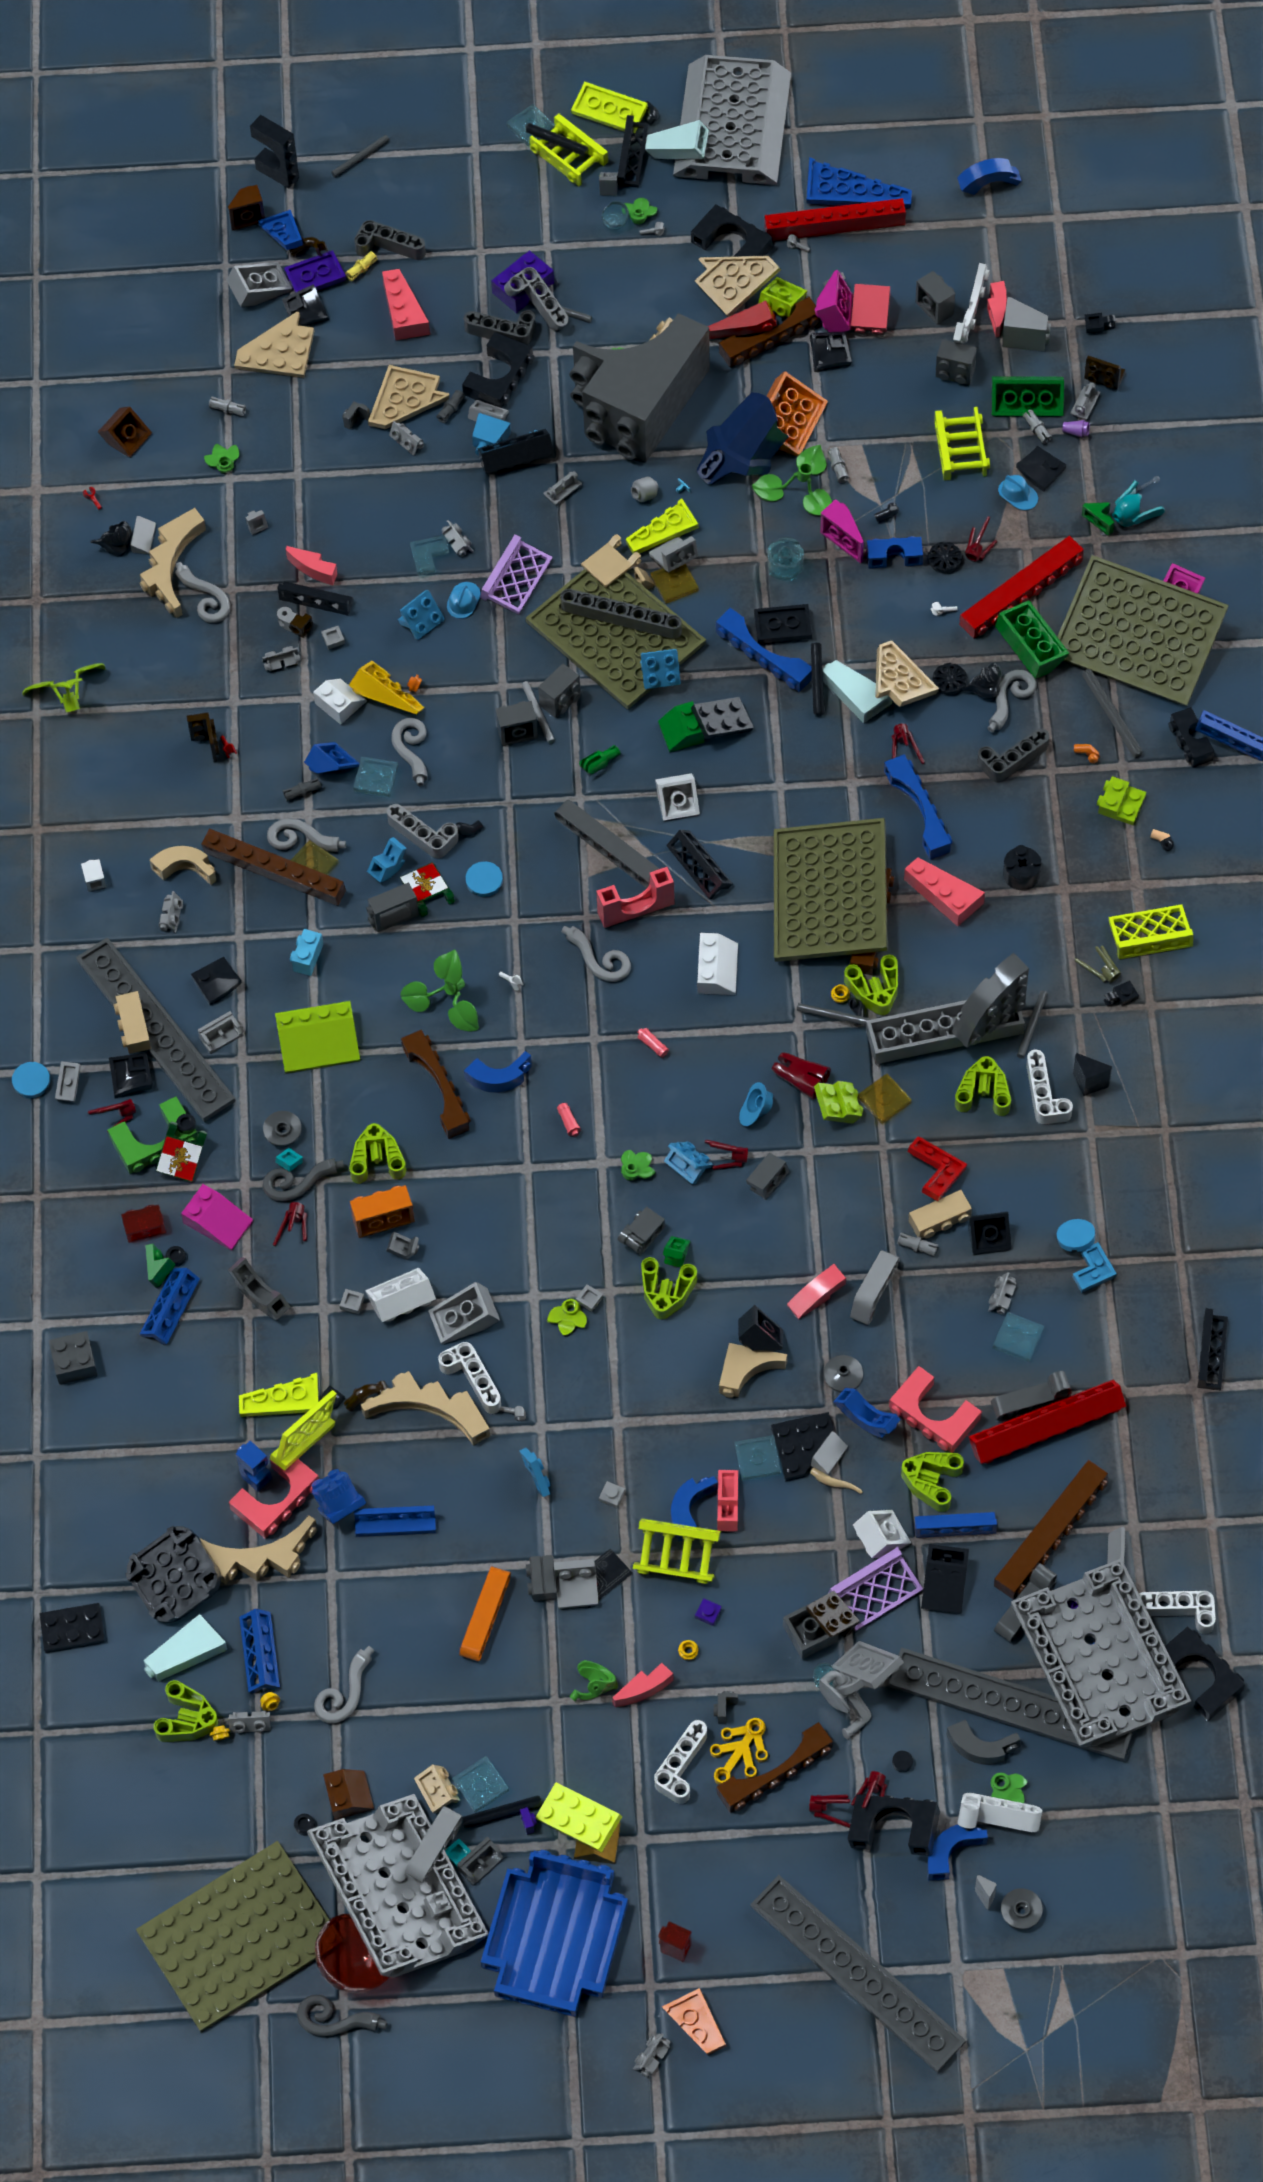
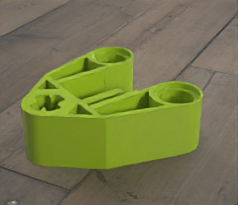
[844,955,898,1016]
[955,1056,1011,1116]
[349,1123,406,1184]
[641,1257,697,1320]
[901,1452,964,1512]
[153,1680,219,1742]

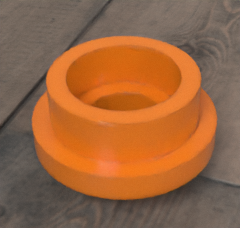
[407,674,422,692]

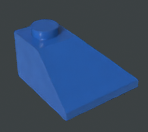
[304,742,360,773]

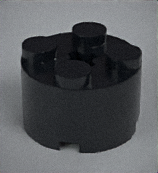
[1003,845,1042,890]

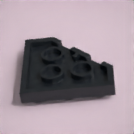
[771,1412,834,1481]

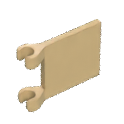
[581,534,641,588]

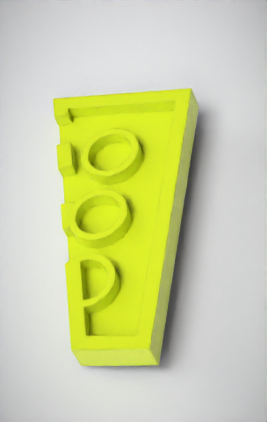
[626,499,699,554]
[239,1373,319,1417]

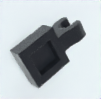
[1084,313,1116,333]
[1104,980,1139,1007]

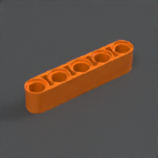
[459,1566,511,1662]

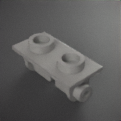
[1070,383,1100,420]
[389,421,424,456]
[543,471,582,505]
[442,520,474,557]
[262,646,301,672]
[159,891,183,933]
[988,1272,1017,1315]
[228,1710,271,1733]
[633,2033,671,2077]

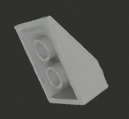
[227,262,292,307]
[428,1282,500,1344]

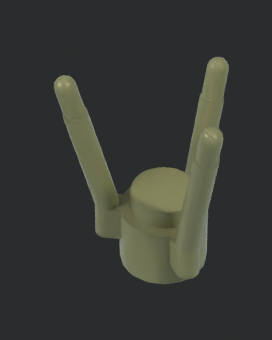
[1075,946,1121,983]

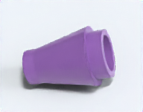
[1062,420,1090,438]

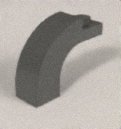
[228,1257,291,1320]
[947,1720,1021,1765]

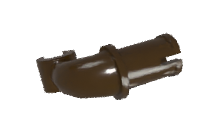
[289,237,328,257]
[344,1381,388,1412]

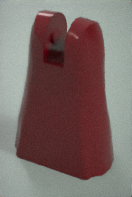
[771,1053,831,1100]

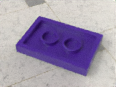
[284,250,346,293]

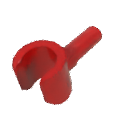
[83,487,102,510]
[220,736,237,758]

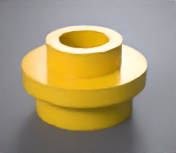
[831,984,850,1003]
[678,1640,699,1660]
[260,1692,280,1711]
[210,1725,230,1741]

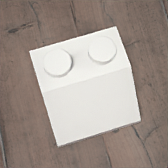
[313,679,367,725]
[655,773,700,821]
[853,1510,911,1558]

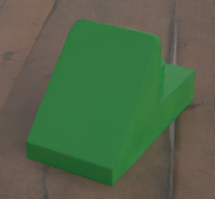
[1081,502,1114,536]
[663,1236,690,1268]
[145,1244,175,1287]

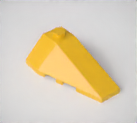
[349,661,424,715]

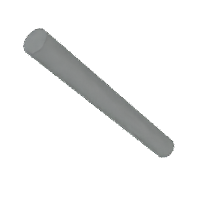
[521,681,555,744]

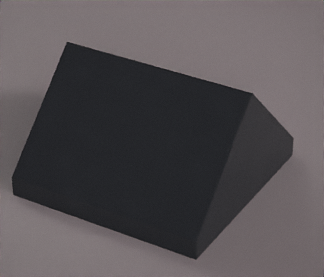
[1073,1053,1112,1096]
[968,1212,1012,1254]

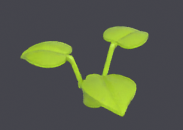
[22,663,106,713]

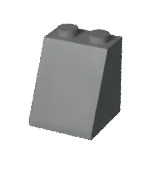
[1002,297,1051,351]

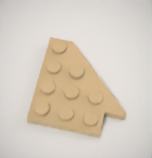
[695,256,781,317]
[234,312,314,378]
[368,365,450,429]
[875,641,939,707]

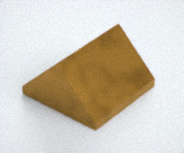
[574,1823,620,1864]

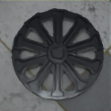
[928,542,962,573]
[932,663,967,695]

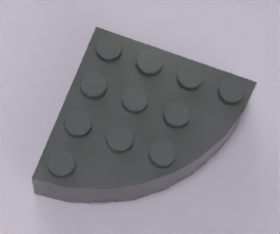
[952,953,1029,1048]

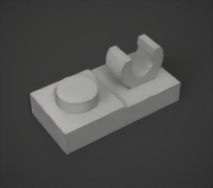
[55,1061,81,1102]

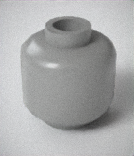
[631,476,659,502]

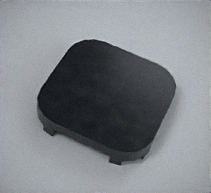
[125,1526,221,1623]

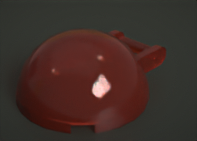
[315,1914,389,1994]

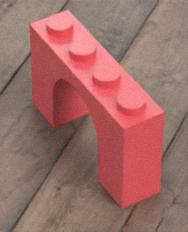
[596,867,675,928]
[889,1366,982,1453]
[229,1459,319,1539]

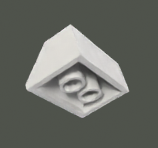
[697,933,738,995]
[365,1268,436,1322]

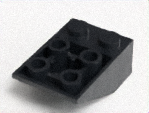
[921,1544,969,1614]

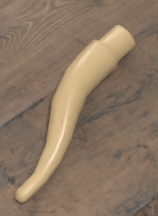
[810,1468,863,1494]

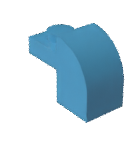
[367,837,407,882]

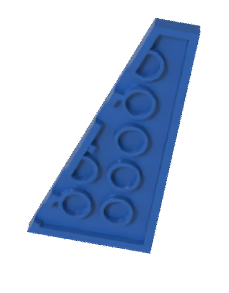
[806,157,912,208]

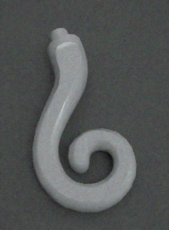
[175,562,230,623]
[987,670,1037,733]
[391,718,427,786]
[267,818,346,852]
[561,926,631,982]
[314,1646,374,1724]

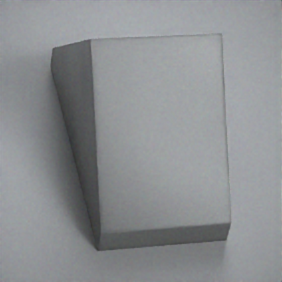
[599,172,618,196]

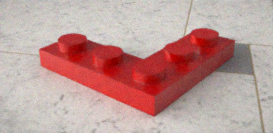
[907,1136,967,1201]

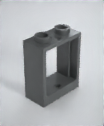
[366,882,419,932]

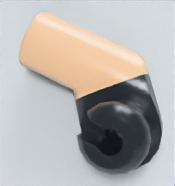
[1150,829,1174,851]

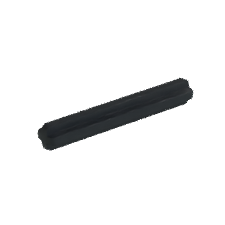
[525,123,588,156]
[810,642,824,715]
[462,1795,542,1828]

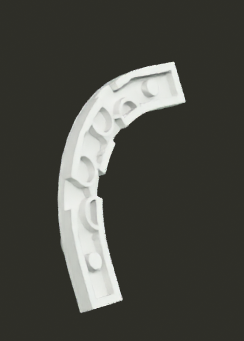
[953,263,990,344]

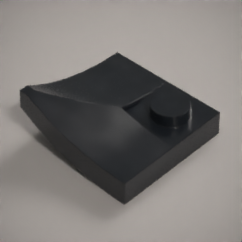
[282,284,330,327]
[810,332,852,372]
[1016,446,1066,492]
[191,957,242,1006]
[109,1053,152,1099]

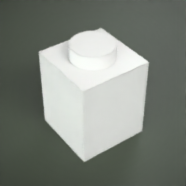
[81,859,106,892]

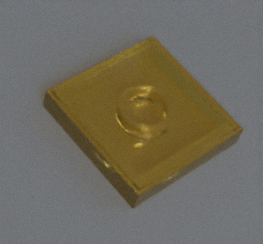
[650,564,699,604]
[291,840,338,875]
[857,1074,912,1124]

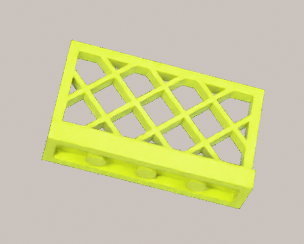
[1108,904,1193,959]
[270,1390,337,1471]

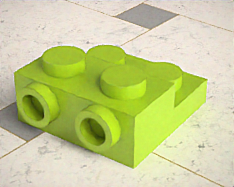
[758,277,807,317]
[1097,776,1147,825]
[814,1081,863,1124]

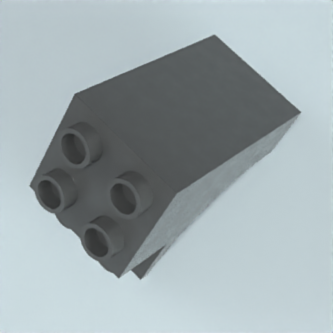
[569,313,710,462]

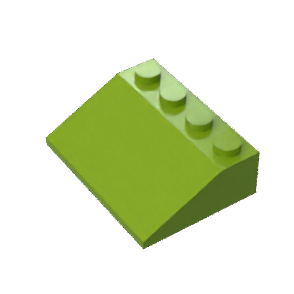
[275,1001,360,1074]

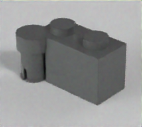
[617,1206,665,1255]

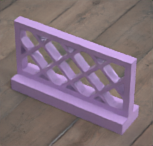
[480,535,552,614]
[828,1547,923,1632]

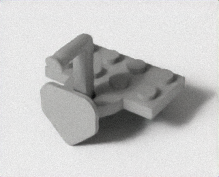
[819,1641,904,1740]

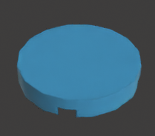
[466,861,503,897]
[12,1062,50,1098]
[1057,1219,1096,1252]

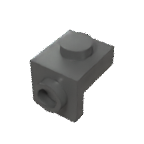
[342,401,370,430]
[386,1232,419,1260]
[714,1691,738,1724]

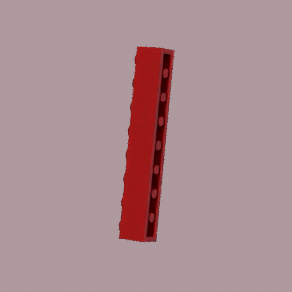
[764,198,906,241]
[959,535,1084,639]
[969,1379,1126,1464]

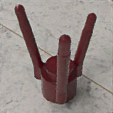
[964,516,998,562]
[891,723,925,764]
[88,1099,136,1132]
[705,1140,748,1170]
[273,1202,307,1246]
[851,1771,887,1808]
[809,1794,851,1828]

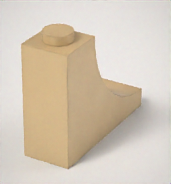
[719,1343,787,1398]

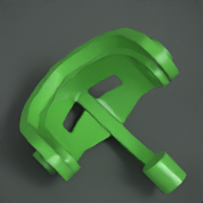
[570,1660,618,1701]

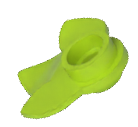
[547,1299,587,1336]

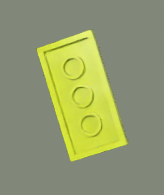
[571,82,648,133]
[535,1782,622,1853]

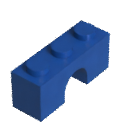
[867,536,923,569]
[236,1441,272,1492]

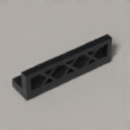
[617,115,648,187]
[277,581,354,616]
[666,830,733,899]
[1197,1308,1228,1391]

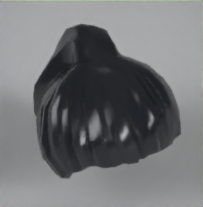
[90,521,132,556]
[962,663,1002,699]

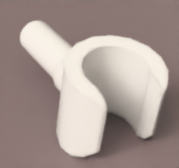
[931,602,957,616]
[499,972,524,990]

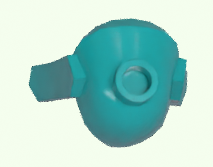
[1112,480,1165,527]

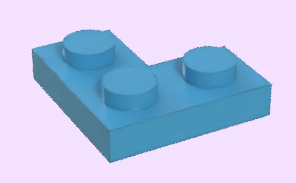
[1072,1242,1117,1293]
[519,1448,551,1497]

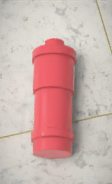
[637,1028,669,1058]
[557,1103,581,1137]

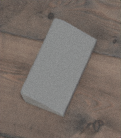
[468,400,509,421]
[131,516,156,554]
[811,1431,848,1475]
[1107,1527,1125,1564]
[975,1875,997,1910]

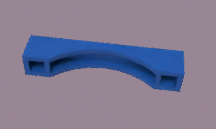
[716,608,812,692]
[884,754,953,860]

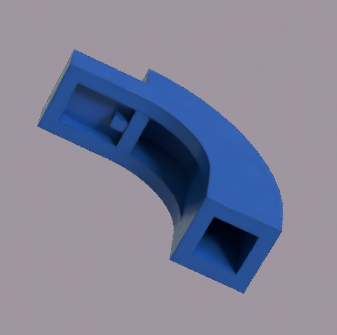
[957,158,1021,195]
[464,1051,532,1093]
[834,1388,901,1438]
[671,1476,718,1542]
[927,1825,988,1881]

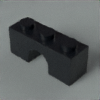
[1168,707,1214,768]

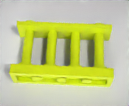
[529,113,608,186]
[934,407,990,480]
[633,1518,721,1584]

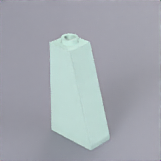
[645,120,709,159]
[823,660,892,723]
[143,1614,227,1682]

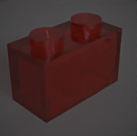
[121,1204,166,1243]
[658,1921,692,1962]

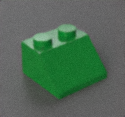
[658,701,704,753]

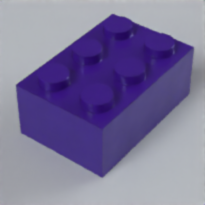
[491,250,554,313]

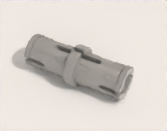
[209,396,246,416]
[1023,410,1052,444]
[828,447,849,483]
[897,1232,938,1256]

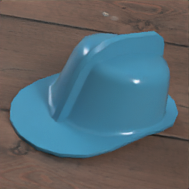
[998,475,1038,510]
[447,582,481,619]
[739,1082,773,1126]

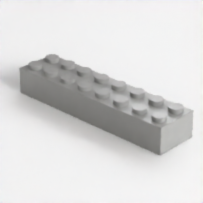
[866,1000,1025,1064]

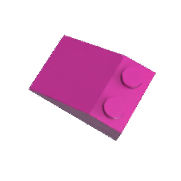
[815,270,853,332]
[820,499,864,564]
[1163,563,1205,594]
[181,1184,253,1251]

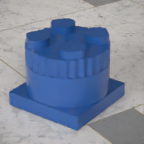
[311,1469,366,1524]

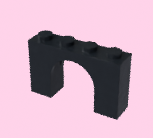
[250,115,299,189]
[691,204,772,257]
[462,332,534,408]
[1165,1626,1245,1721]
[847,1793,940,1856]

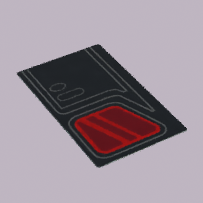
[587,1549,633,1608]

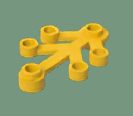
[710,1718,768,1785]

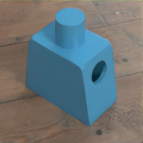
[472,413,511,456]

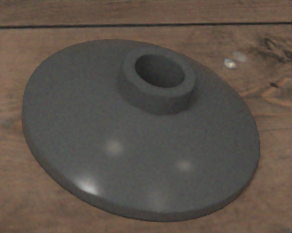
[263,1111,302,1146]
[824,1355,863,1392]
[1001,1888,1043,1929]

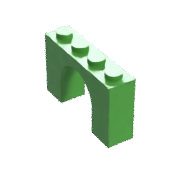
[108,1096,197,1174]

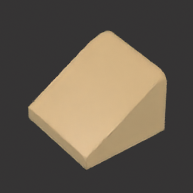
[634,567,655,589]

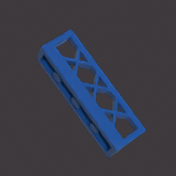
[1195,710,1263,761]
[140,1268,200,1344]
[354,1505,436,1537]
[914,1512,997,1538]
[239,1609,280,1693]

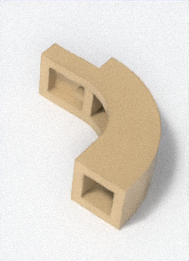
[149,846,216,885]

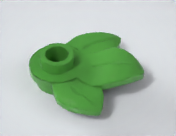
[623,198,657,224]
[204,444,239,473]
[621,1150,655,1180]
[991,1773,1027,1803]

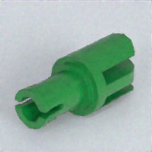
[579,745,620,775]

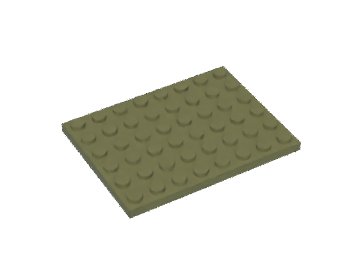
[1057,555,1229,707]
[526,569,706,710]
[774,818,888,962]
[136,1841,343,2033]

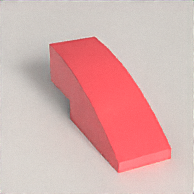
[987,281,1007,337]
[286,546,338,585]
[787,1264,846,1319]
[717,1470,738,1531]
[612,1663,673,1707]

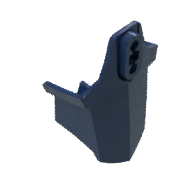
[697,392,789,485]

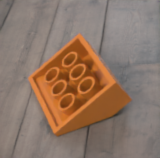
[767,371,828,457]

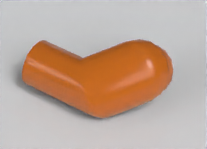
[1074,744,1100,763]

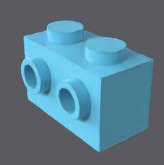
[290,929,323,976]

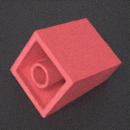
[851,284,890,334]

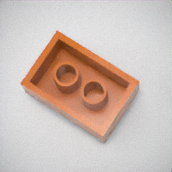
[350,1185,415,1238]

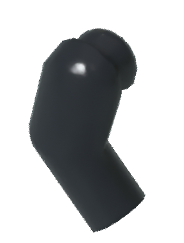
[646,101,659,124]
[874,503,899,522]
[455,820,483,837]
[848,998,867,1025]

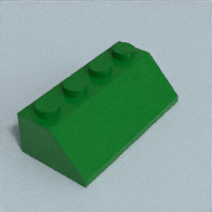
[991,376,1064,416]
[995,600,1069,679]

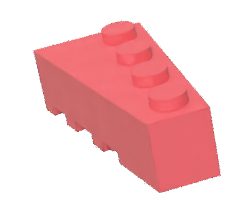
[382,269,430,341]
[904,858,985,926]

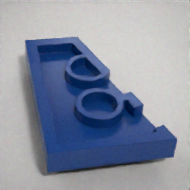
[258,210,303,250]

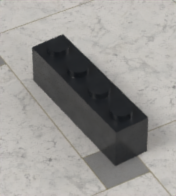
[477,429,554,474]

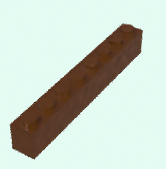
[201,828,346,906]
[994,1460,1108,1599]

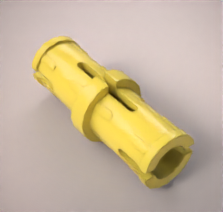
[345,251,378,281]

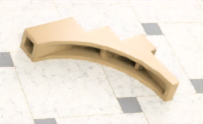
[140,508,206,618]
[361,1371,490,1445]
[199,1516,317,1584]

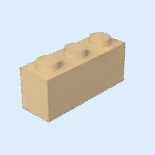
[114,991,151,1054]
[909,1190,972,1239]

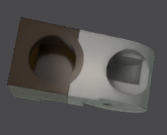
[277,607,313,638]

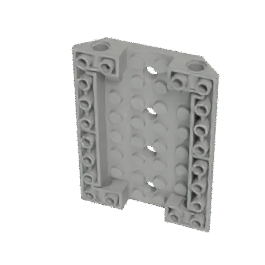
[673,55,791,185]
[1011,1559,1191,1747]
[307,1794,489,1978]

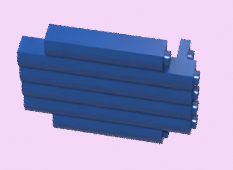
[481,1850,628,2017]

